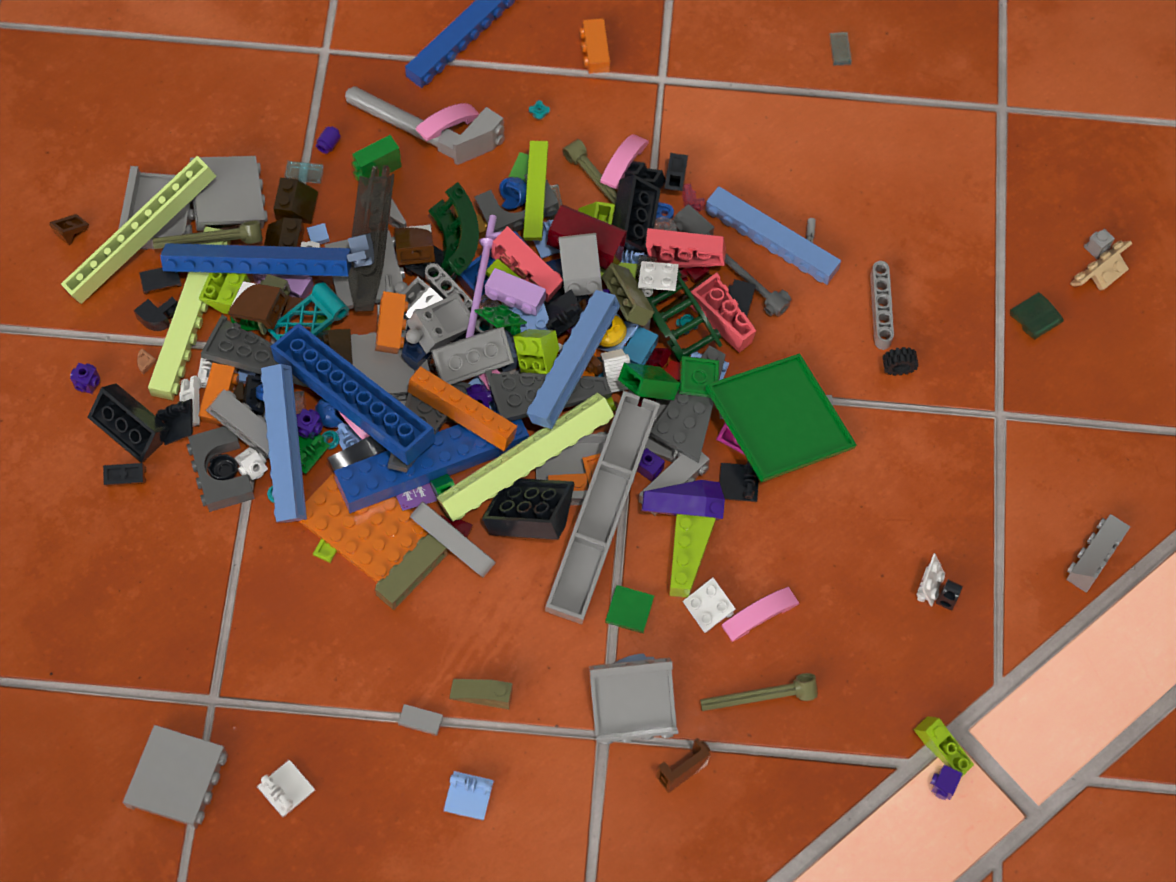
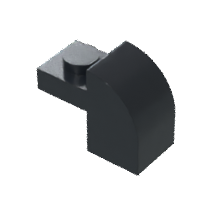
[664,153,688,191]
[134,297,178,331]

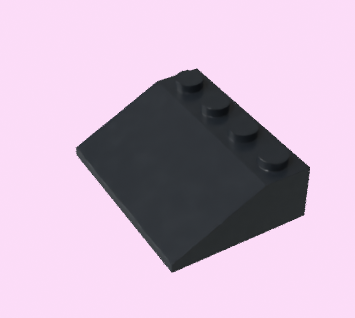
[482,478,575,540]

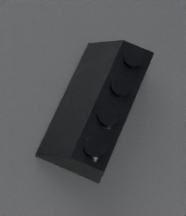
[612,175,661,255]
[87,383,170,463]

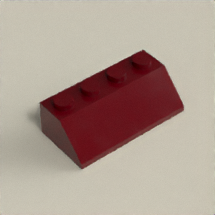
[547,204,627,270]

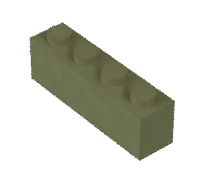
[602,263,655,326]
[375,534,448,610]

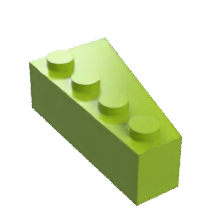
[669,514,716,597]

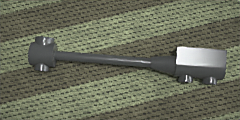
[672,204,792,317]

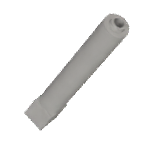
[345,86,460,159]

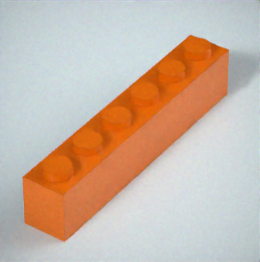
[408,366,517,451]

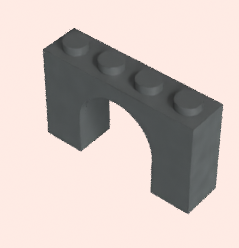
[475,174,559,232]
[186,426,255,512]

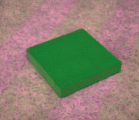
[679,356,719,398]
[605,585,654,634]

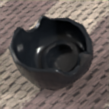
[207,454,238,480]

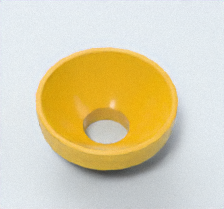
[599,315,627,347]

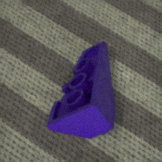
[642,480,725,521]

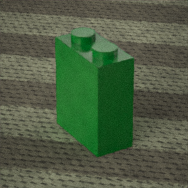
[351,135,402,186]
[618,362,680,400]

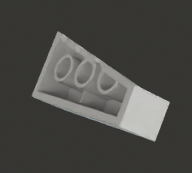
[1066,514,1130,593]

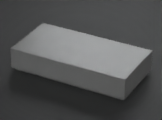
[398,704,443,735]

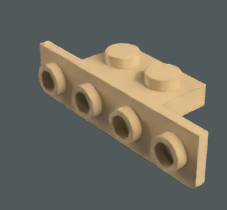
[1070,240,1132,290]

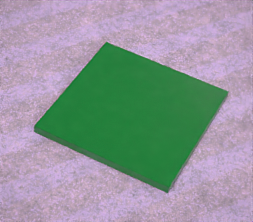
[705,353,857,483]

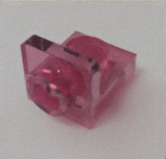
[682,184,705,212]

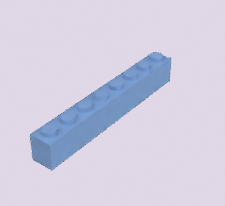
[705,186,841,285]
[527,290,620,429]
[261,364,307,523]

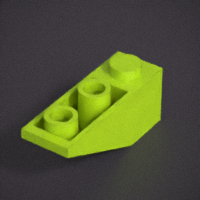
[914,716,974,776]

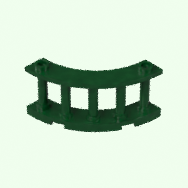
[428,182,479,290]
[637,269,722,363]

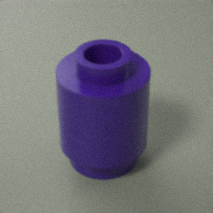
[316,126,341,154]

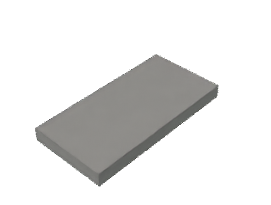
[431,327,514,385]

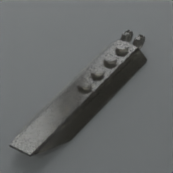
[347,166,395,312]

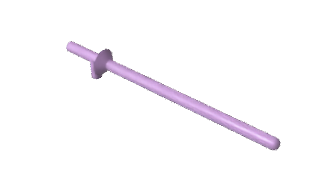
[466,215,502,338]

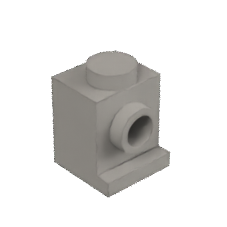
[1084,228,1115,259]

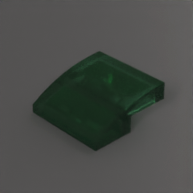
[1010,292,1064,339]

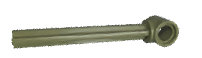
[562,139,617,204]
[153,220,263,249]
[700,673,818,711]

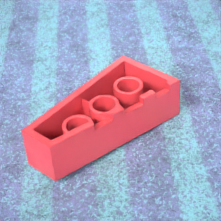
[491,226,563,302]
[646,228,726,268]
[690,273,756,353]

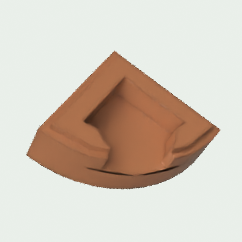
[137,349,157,375]

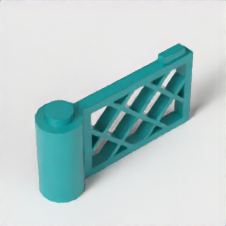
[268,282,349,340]

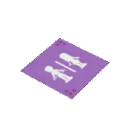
[396,483,437,511]

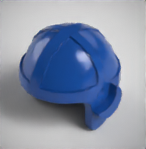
[499,177,527,210]
[315,398,344,428]

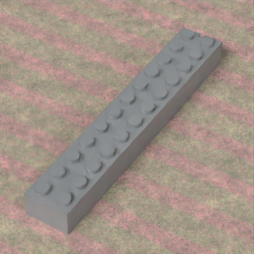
[545,391,660,624]

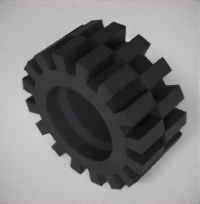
[883,347,919,376]

